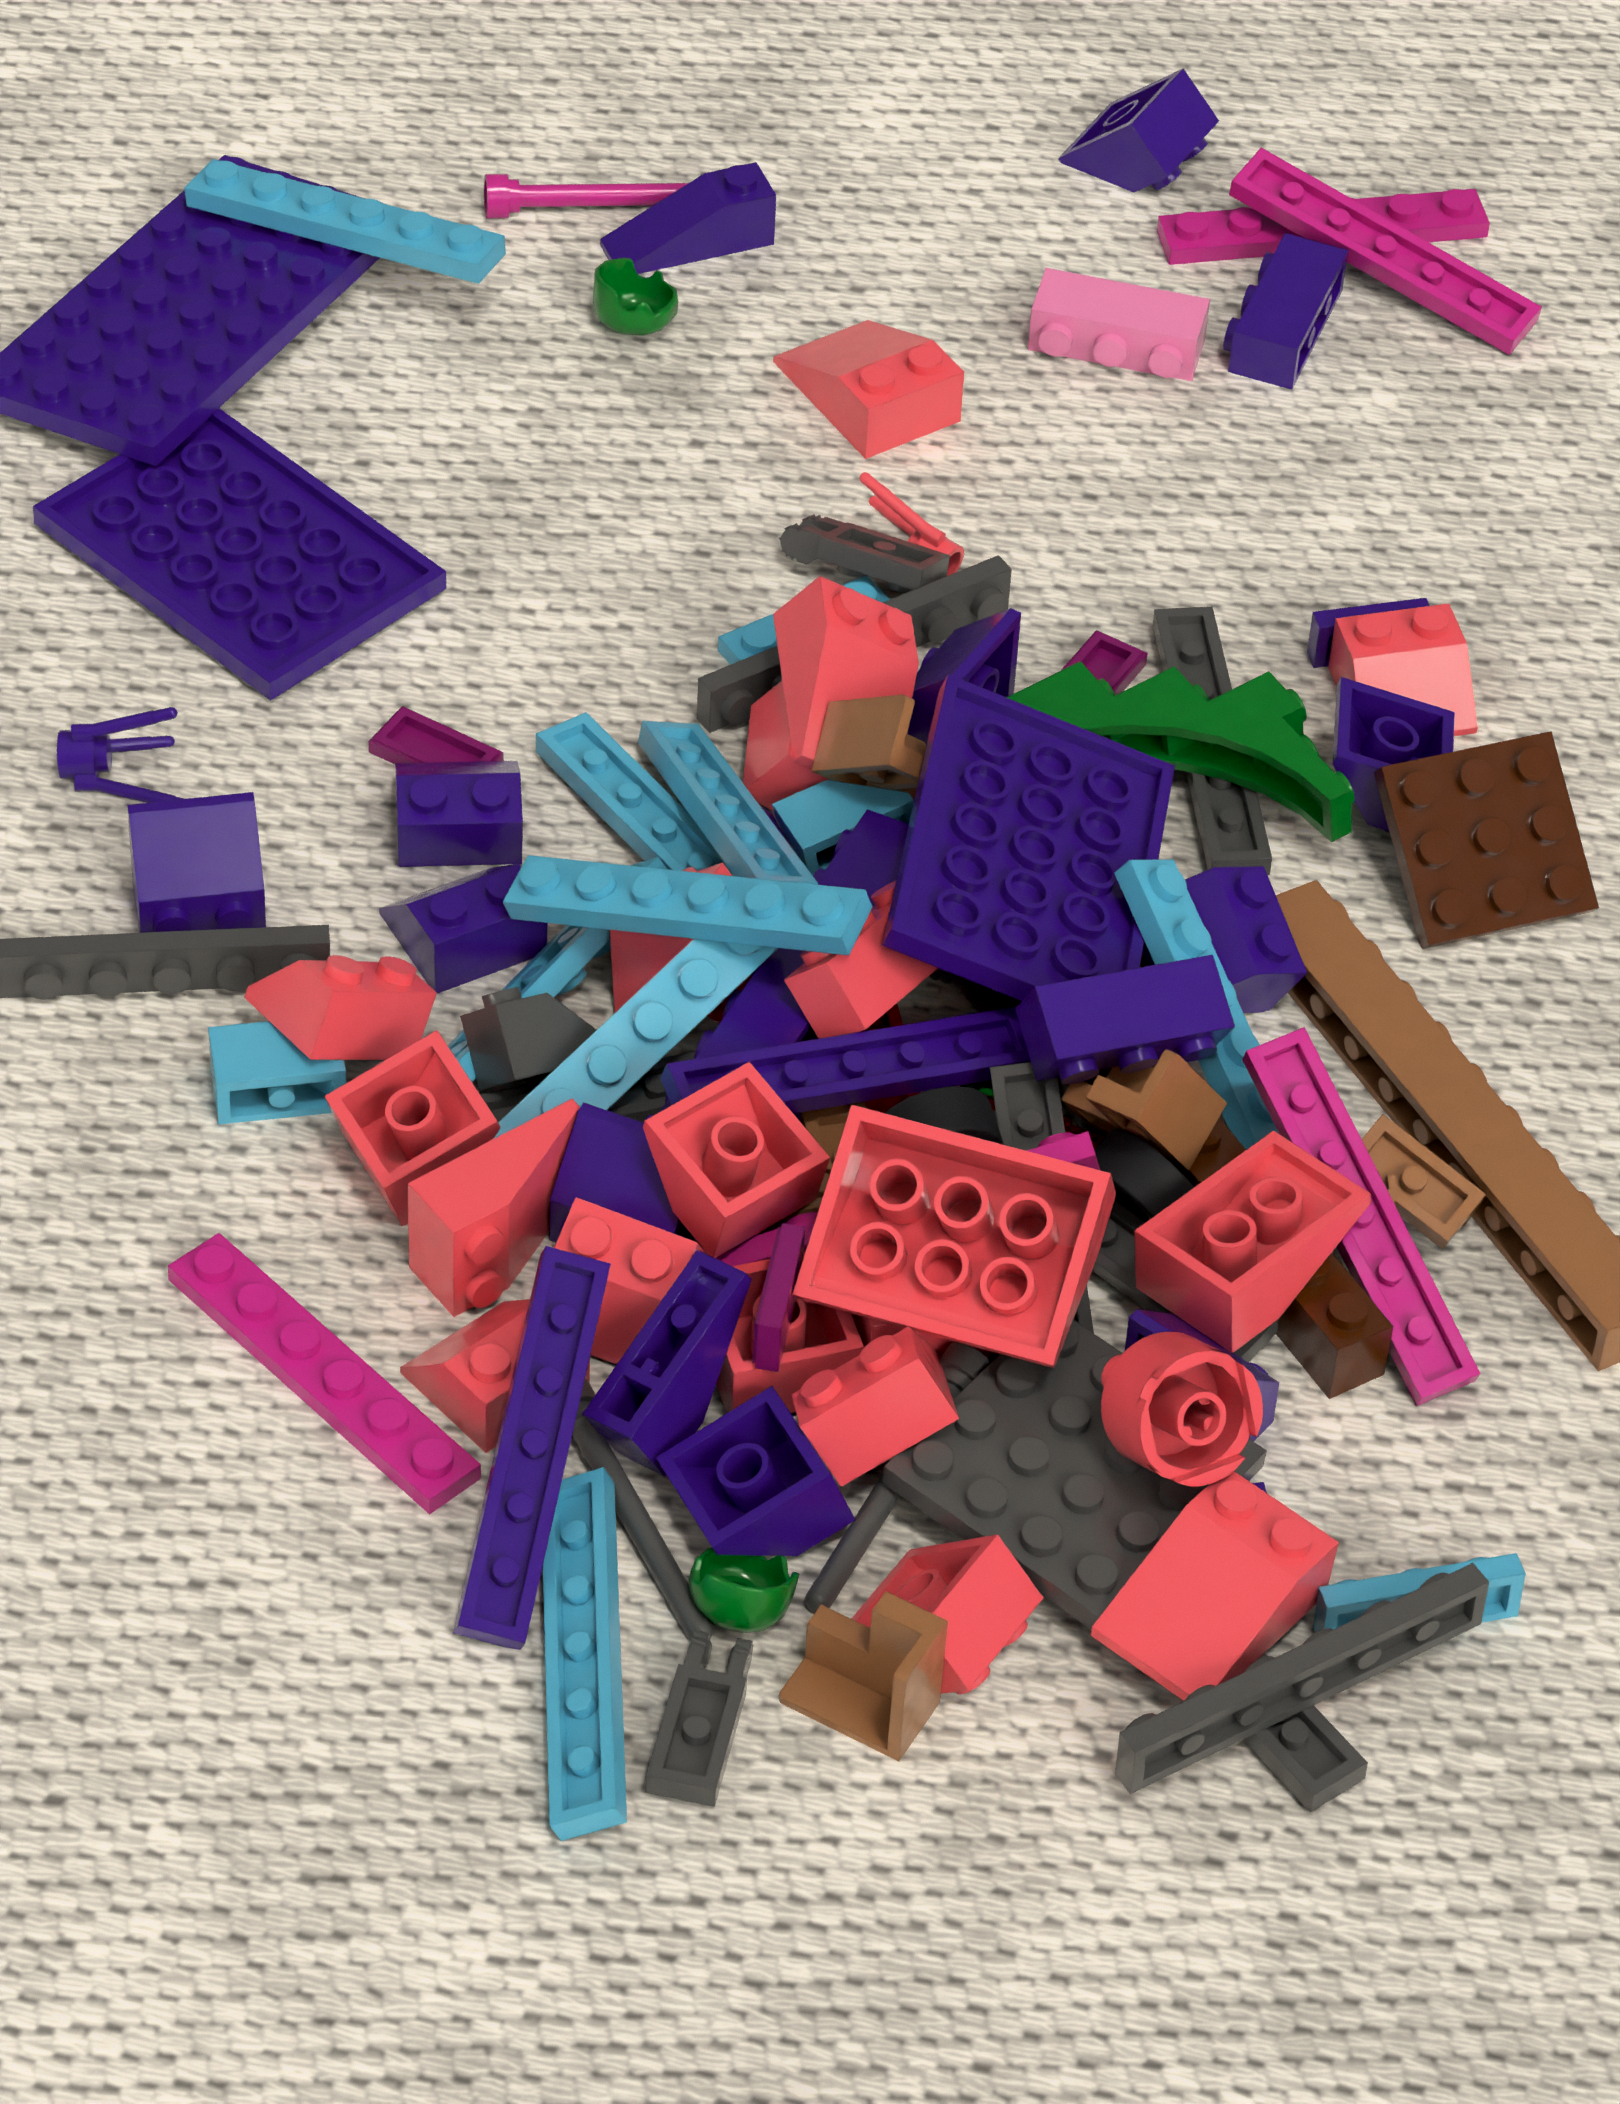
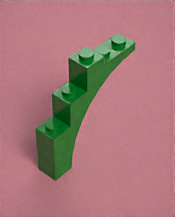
[1006,661,1355,843]

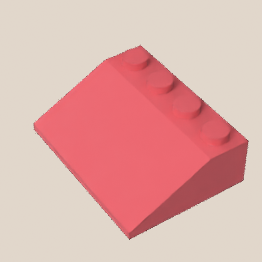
[792,1105,1116,1368]

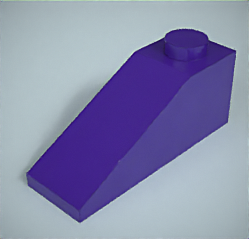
[600,162,776,274]
[582,1250,752,1477]

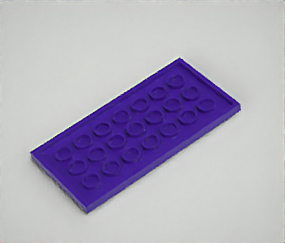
[0,155,382,466]

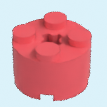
[1101,1332,1263,1487]

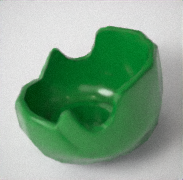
[593,258,678,336]
[689,1547,799,1633]

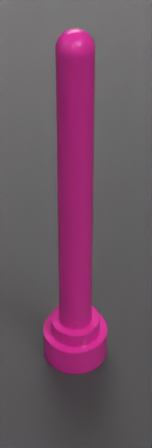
[484,174,688,219]

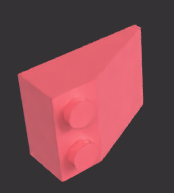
[773,320,964,459]
[773,576,919,769]
[408,1099,580,1317]
[1134,1130,1371,1353]
[1090,1471,1339,1701]

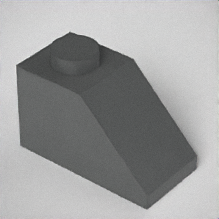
[460,987,597,1091]

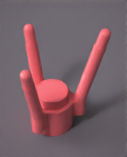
[859,472,964,576]

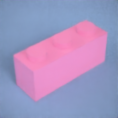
[1028,268,1210,381]

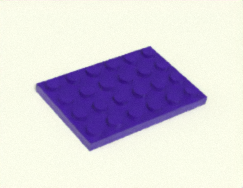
[33,408,446,701]
[882,674,1175,1001]

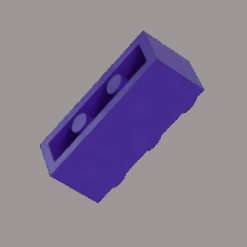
[1223,233,1348,390]
[1015,955,1235,1085]

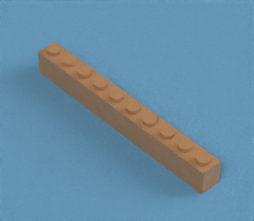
[1276,880,1620,1371]

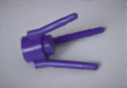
[57,707,184,803]

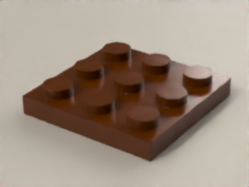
[1374,731,1599,949]

